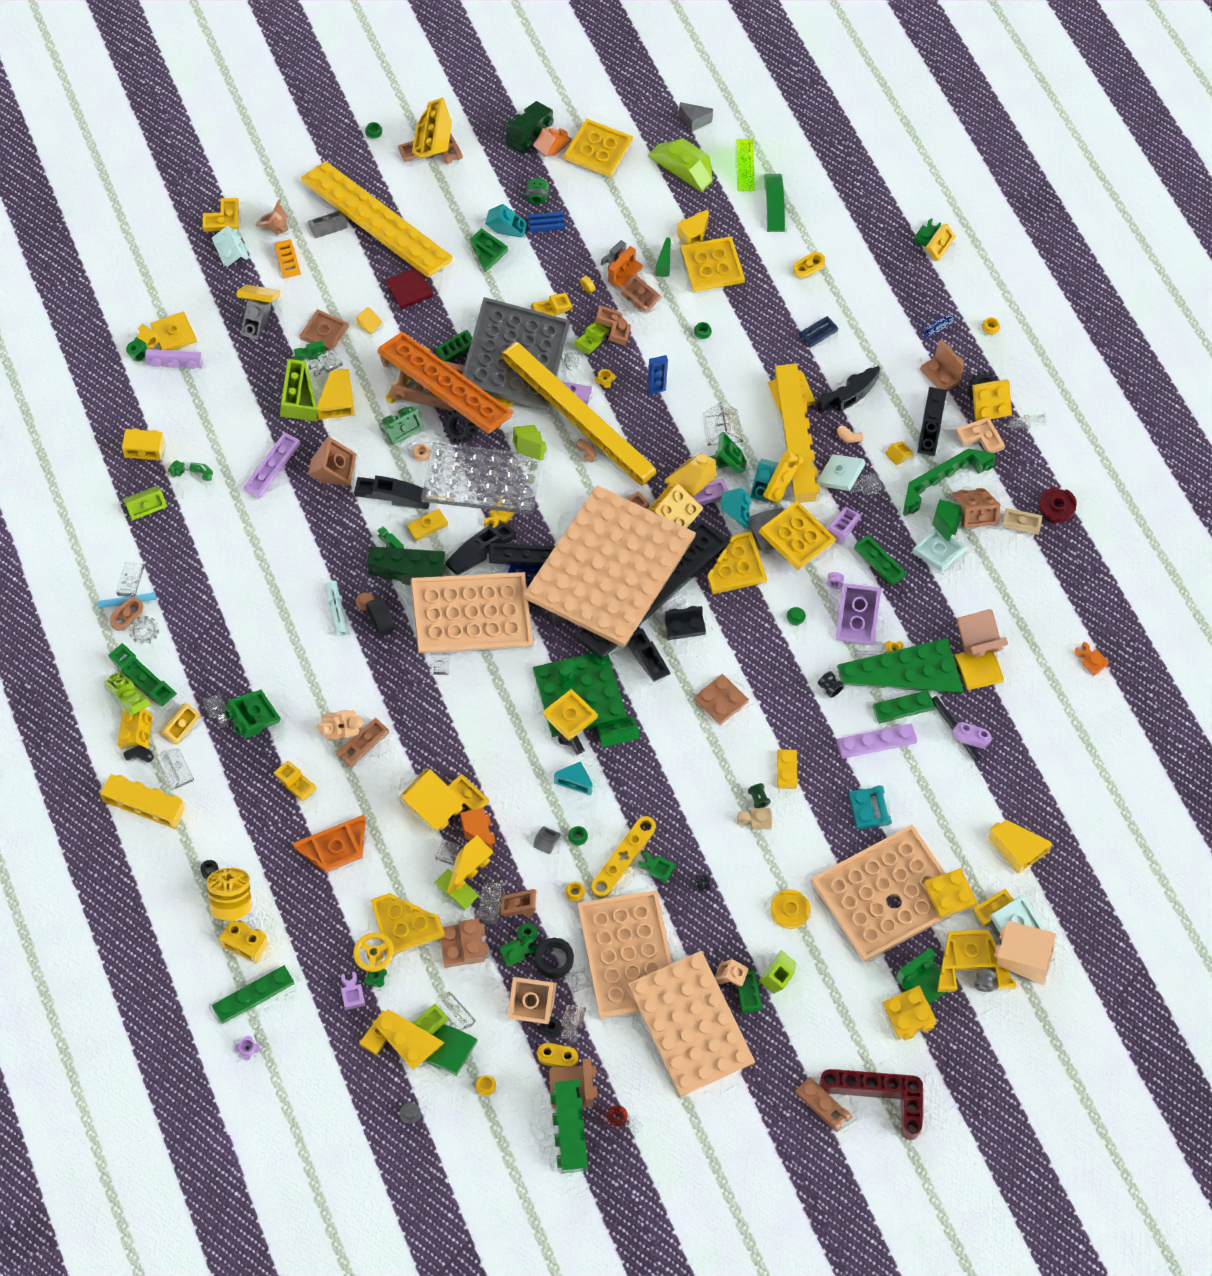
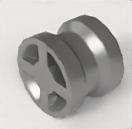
[973,969,997,992]

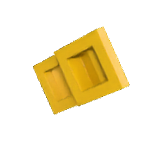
[531,293,573,316]
[273,760,317,802]

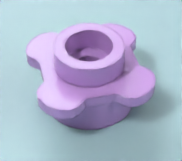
[235,1036,260,1060]

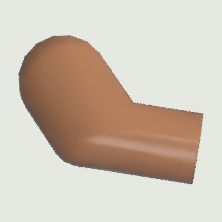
[576,439,596,462]

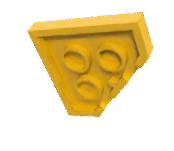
[707,531,767,595]
[371,893,446,955]

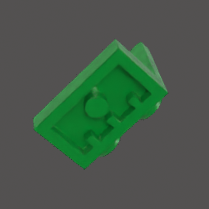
[896,948,947,1005]

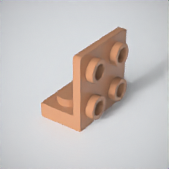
[920,339,964,391]
[952,488,1001,528]

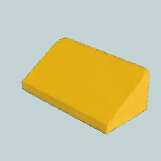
[159,703,201,745]

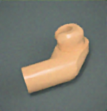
[837,426,863,443]

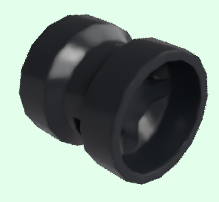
[817,671,844,698]

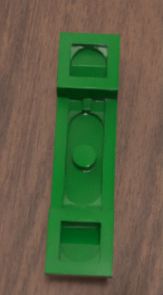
[764,174,785,232]
[108,643,177,707]

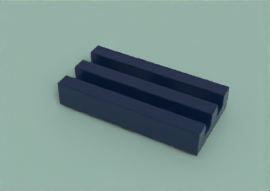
[799,316,838,348]

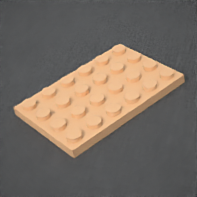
[411,572,533,653]
[577,890,672,1020]
[627,951,755,1097]

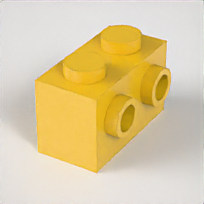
[122,428,165,461]
[219,920,269,964]

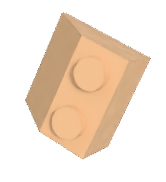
[508,977,557,1024]

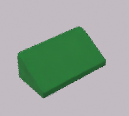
[596,717,639,747]

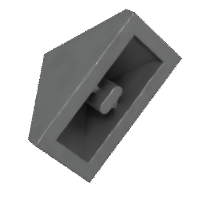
[679,102,714,132]

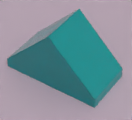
[554,761,593,796]

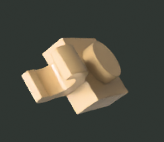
[737,808,772,830]

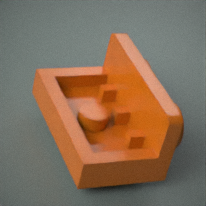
[608,246,643,288]

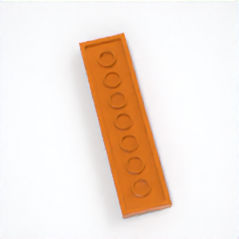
[377,332,513,434]

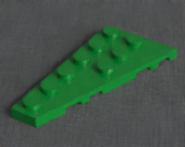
[837,638,964,694]

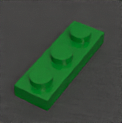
[854,535,907,586]
[873,690,935,724]

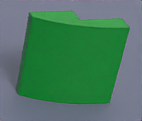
[425,1024,478,1076]

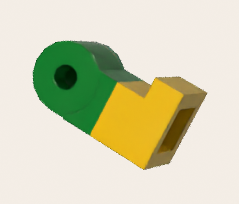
[126,324,160,362]

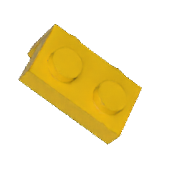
[117,709,153,749]

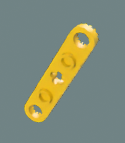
[591,816,656,898]

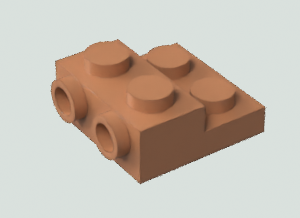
[440,918,488,968]

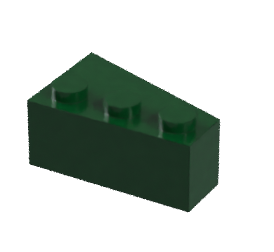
[506,101,554,154]

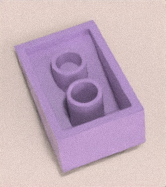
[836,583,881,645]

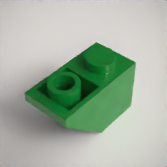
[932,499,962,542]

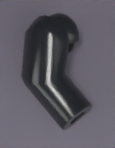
[558,734,585,755]
[123,745,154,763]

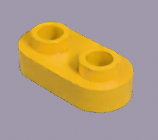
[793,252,825,278]
[537,1043,578,1067]

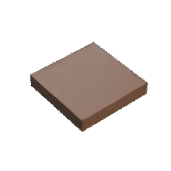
[299,309,349,353]

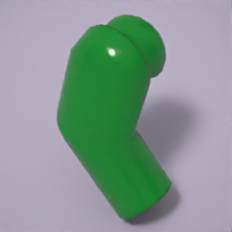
[189,462,213,481]

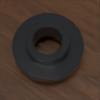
[541,1017,562,1038]

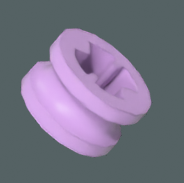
[827,572,844,589]

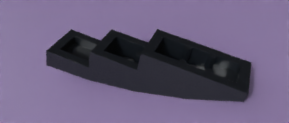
[627,627,671,682]

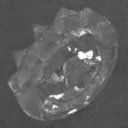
[128,616,160,645]

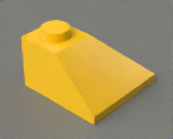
[665,453,717,497]

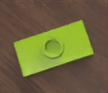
[413,1003,449,1035]

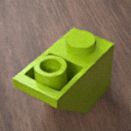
[512,425,547,460]
[759,950,797,994]

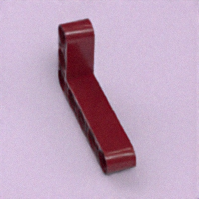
[819,1069,923,1140]

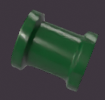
[748,783,771,808]

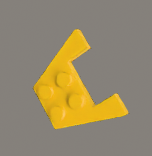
[937,929,1017,992]

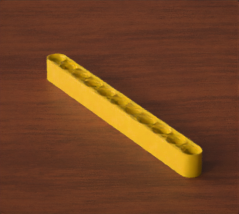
[501,342,657,486]

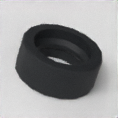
[366,597,395,636]
[535,937,574,979]

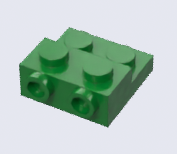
[224,689,281,739]

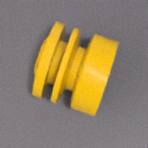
[207,867,252,921]

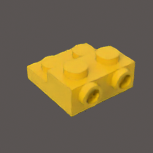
[882,985,937,1041]

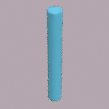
[98,592,156,608]

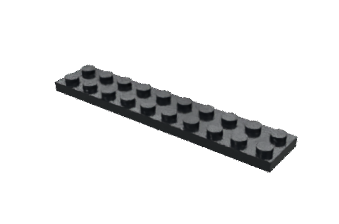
[573,520,729,660]

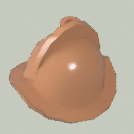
[256,199,288,235]

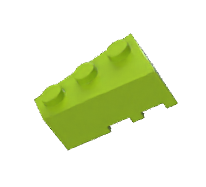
[280,359,318,422]

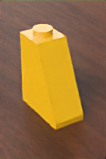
[317,369,355,420]
[988,820,1052,873]

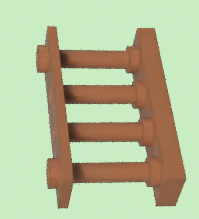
[389,361,464,412]

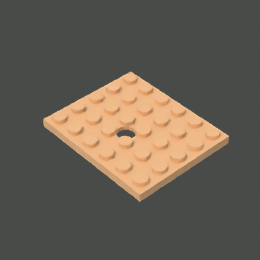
[811,824,954,963]

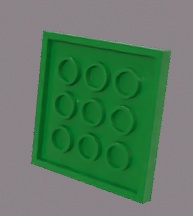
[533,653,627,737]

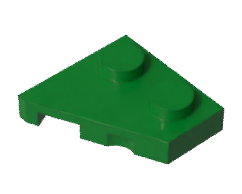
[470,228,508,272]

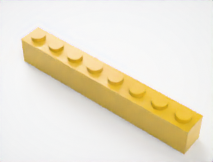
[775,363,820,503]

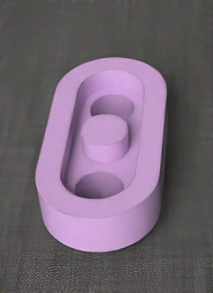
[953,722,992,748]

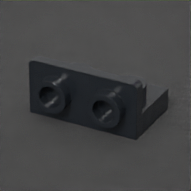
[664,606,706,640]

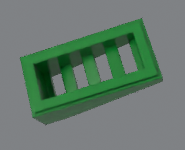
[655,237,671,277]
[435,330,472,362]

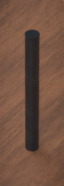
[932,696,981,761]

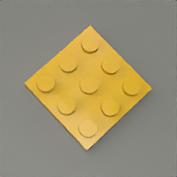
[564,118,633,178]
[680,236,745,292]
[759,501,836,571]

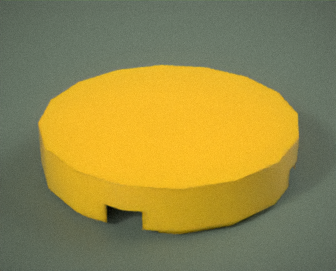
[770,889,811,929]

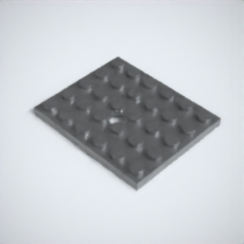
[462,297,571,411]

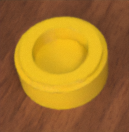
[580,275,596,294]

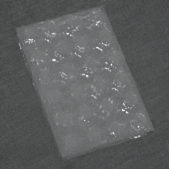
[421,442,542,515]

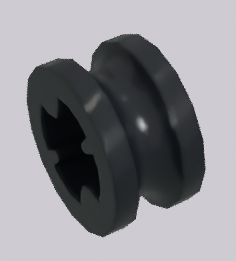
[200,860,219,879]
[696,873,710,892]

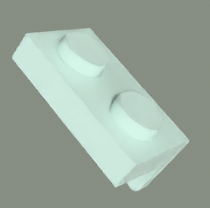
[212,226,249,267]

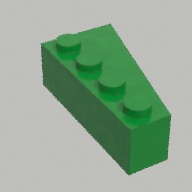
[550,1079,588,1174]

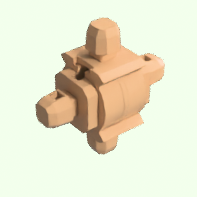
[317,709,363,740]

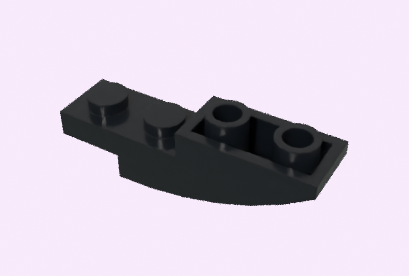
[817,366,880,413]
[917,387,947,456]
[354,475,432,510]
[445,523,516,576]

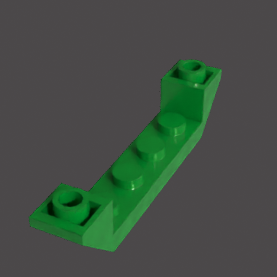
[903,448,996,516]

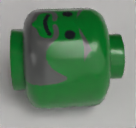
[525,178,549,205]

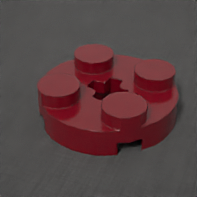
[1039,487,1077,524]

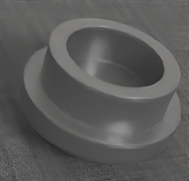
[400,1103,421,1124]

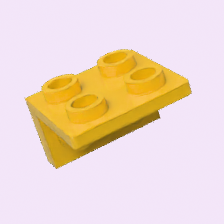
[648,483,703,528]

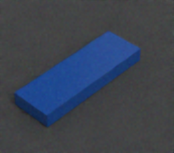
[647,355,668,394]

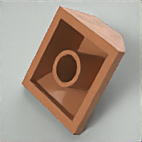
[308,437,357,486]

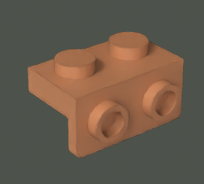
[619,274,662,313]

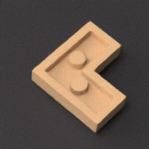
[955,417,1005,453]

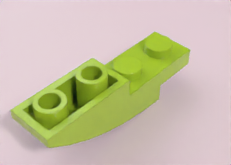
[104,672,151,716]

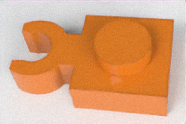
[1074,642,1109,676]

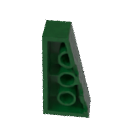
[367,546,446,586]

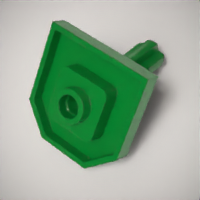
[709,431,747,473]

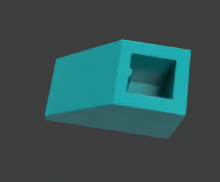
[485,204,527,238]
[750,458,779,503]
[721,488,751,529]

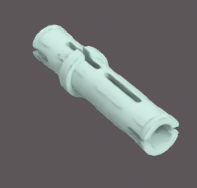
[325,581,349,637]

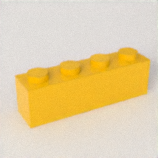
[100,774,185,829]

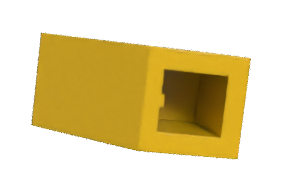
[676,210,709,245]

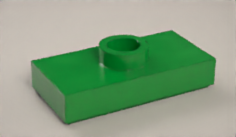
[736,970,762,1014]

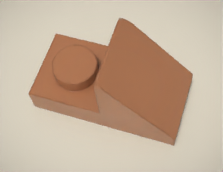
[500,889,537,919]

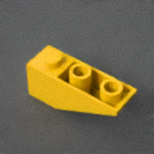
[447,835,493,893]

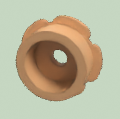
[412,444,430,461]

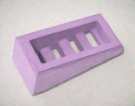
[827,506,861,545]

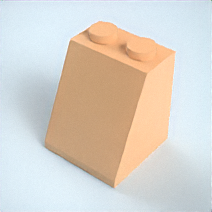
[994,921,1056,985]

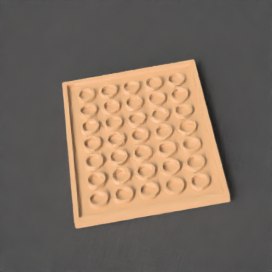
[523,485,696,648]

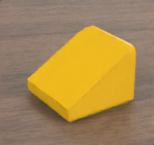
[356,307,382,334]
[886,441,914,465]

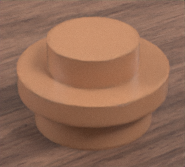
[356,593,375,611]

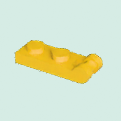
[763,451,803,503]

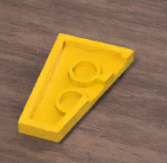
[372,1009,445,1070]

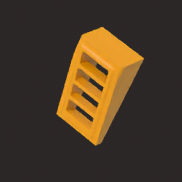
[274,239,301,279]

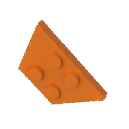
[293,815,366,873]

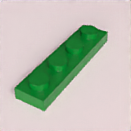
[212,965,295,1025]

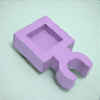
[341,972,365,1010]

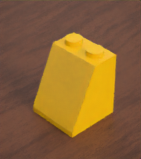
[399,768,464,831]

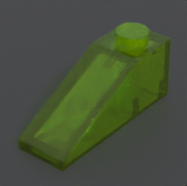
[735,139,755,192]

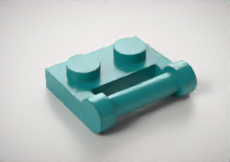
[848,785,892,830]

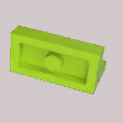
[122,486,167,521]

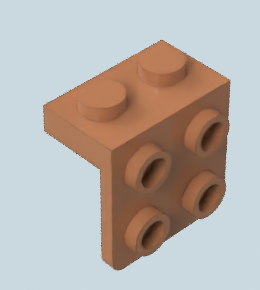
[957,609,1008,658]
[549,1059,597,1109]

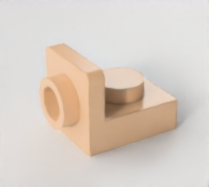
[715,959,748,986]

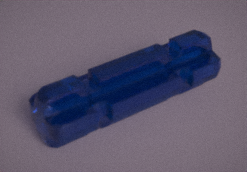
[923,313,954,338]

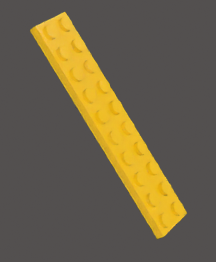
[301,161,453,278]

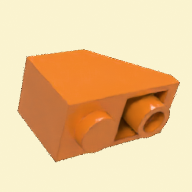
[533,127,572,156]
[460,808,496,851]

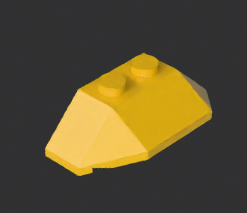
[412,97,452,159]

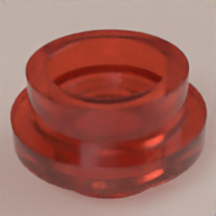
[607,1105,628,1127]

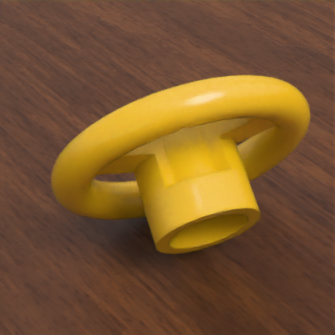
[353,932,394,972]

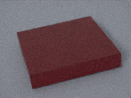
[386,268,433,309]

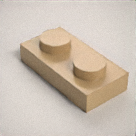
[1002,508,1043,535]

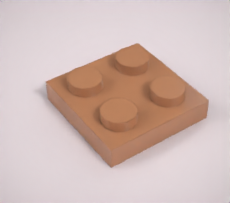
[694,673,749,726]

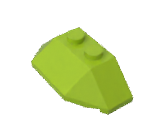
[648,138,713,192]

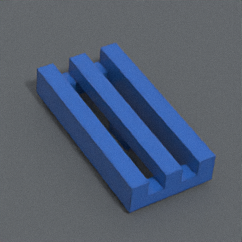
[528,212,565,233]

